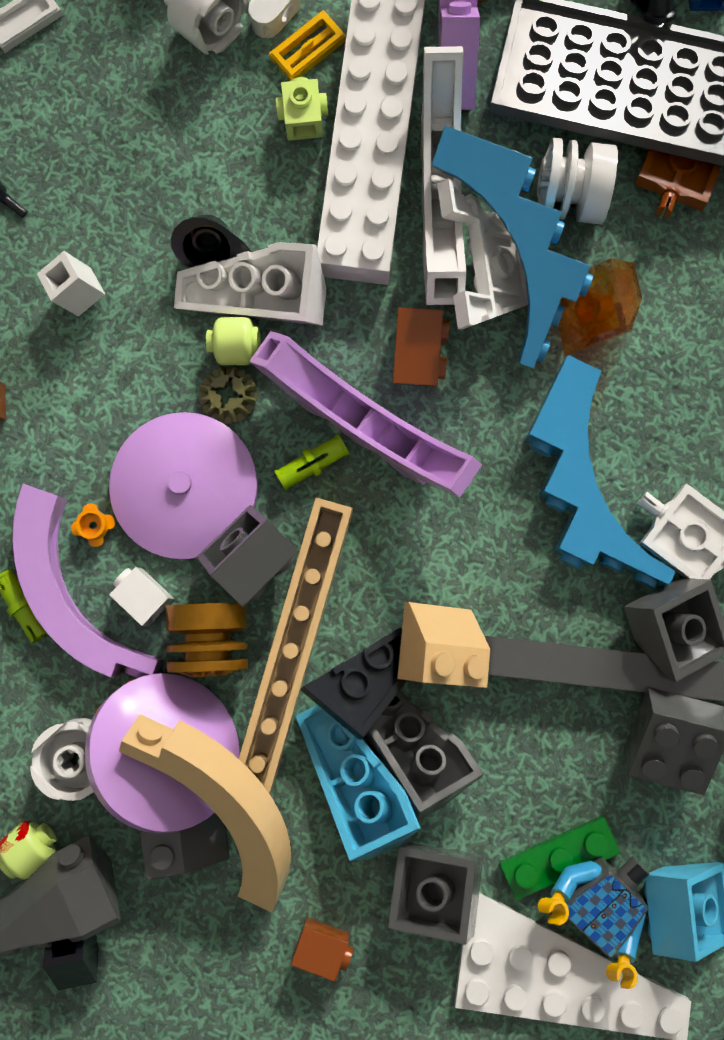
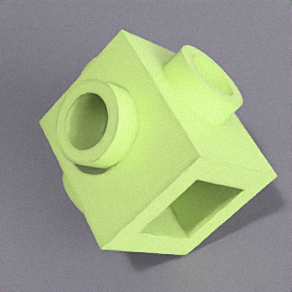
[276,77,328,141]

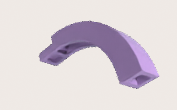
[13,484,164,678]

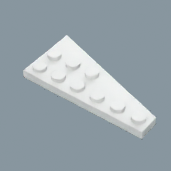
[454,892,691,1040]

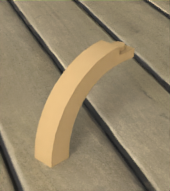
[119,714,291,913]

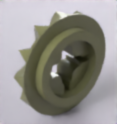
[199,366,257,424]

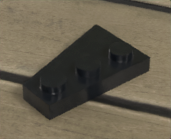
[300,627,407,740]

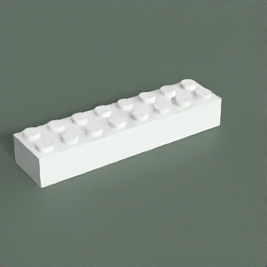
[317,0,425,285]

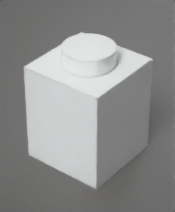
[37,251,105,317]
[109,567,174,626]

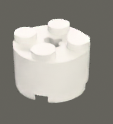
[164,0,250,55]
[30,718,94,801]

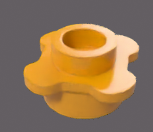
[71,503,116,547]

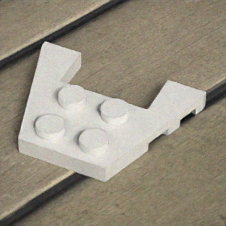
[437,179,528,330]

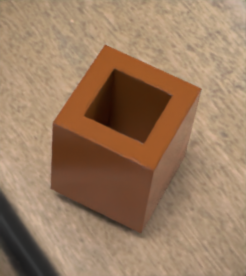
[291,917,354,982]

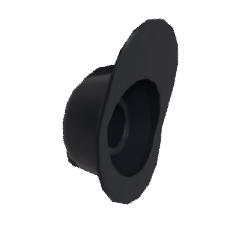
[171,215,251,268]

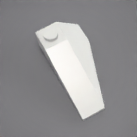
[174,242,327,326]

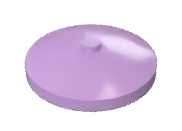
[109,412,258,560]
[85,673,240,834]

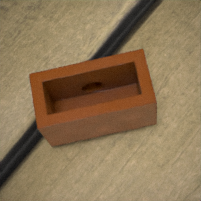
[393,307,449,387]

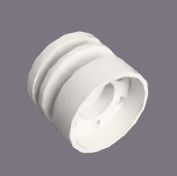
[537,138,618,225]

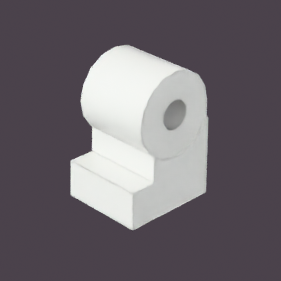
[248,0,301,38]

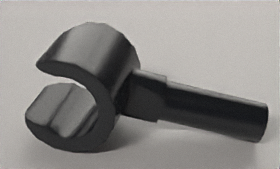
[0,181,28,218]

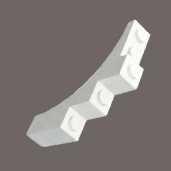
[420,46,466,305]

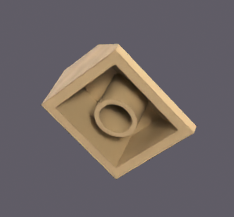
[397,602,490,688]

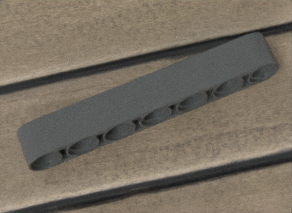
[484,635,724,702]

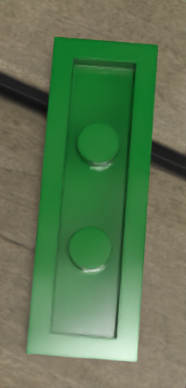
[499,815,621,901]

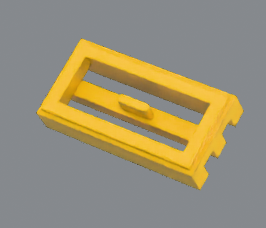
[269,10,346,81]

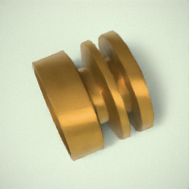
[166,603,248,677]

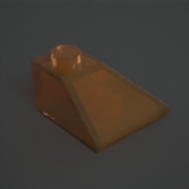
[558,258,642,355]

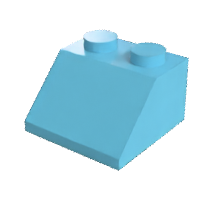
[643,862,724,962]

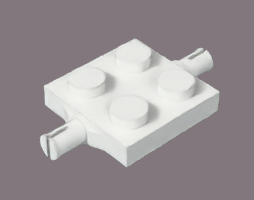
[637,484,724,579]

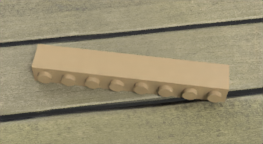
[239,498,353,796]

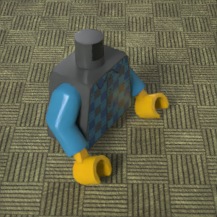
[538,856,650,989]

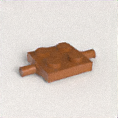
[635,149,721,218]

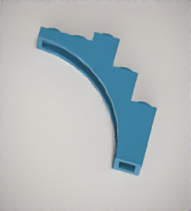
[432,126,593,369]
[525,355,676,589]

